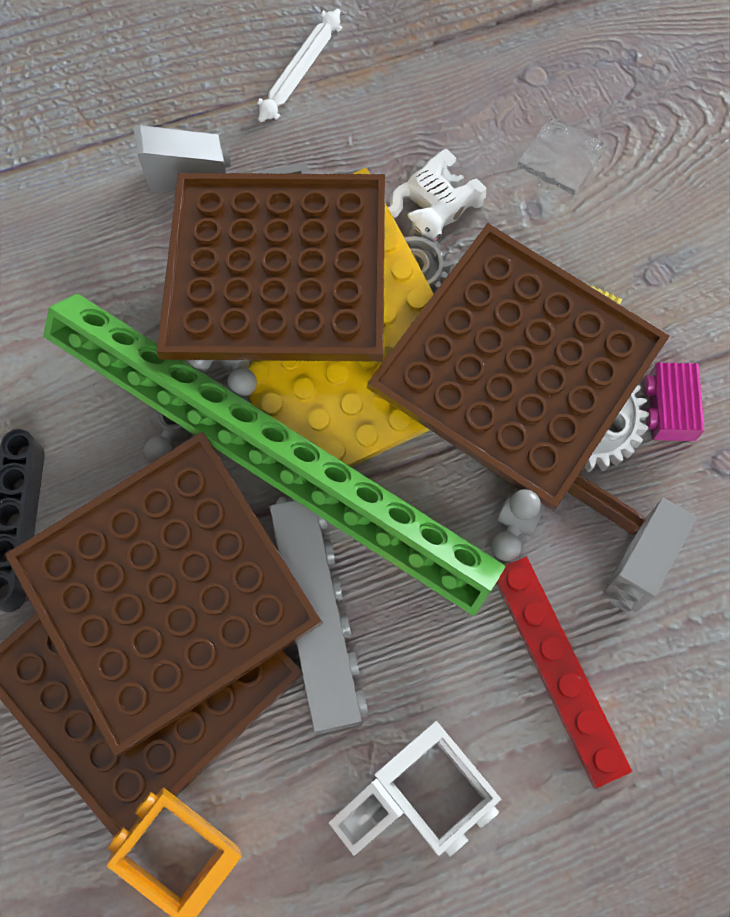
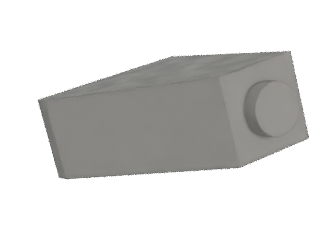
[133,125,231,194]

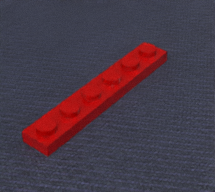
[496,556,633,789]

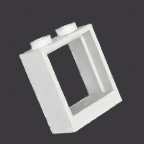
[374,721,502,857]

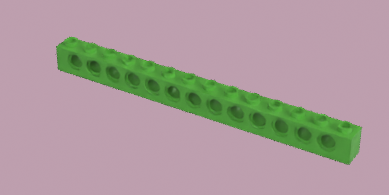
[43,293,506,616]

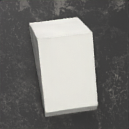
[329,779,403,856]

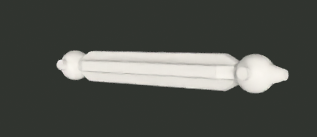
[257,9,342,122]

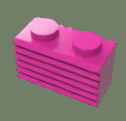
[643,362,704,441]

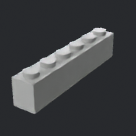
[270,500,368,735]

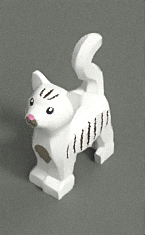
[388,149,486,242]

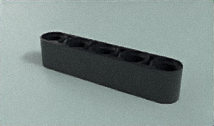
[0,429,45,613]

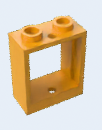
[106,787,242,917]

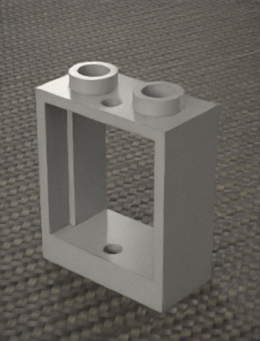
[603,498,698,612]

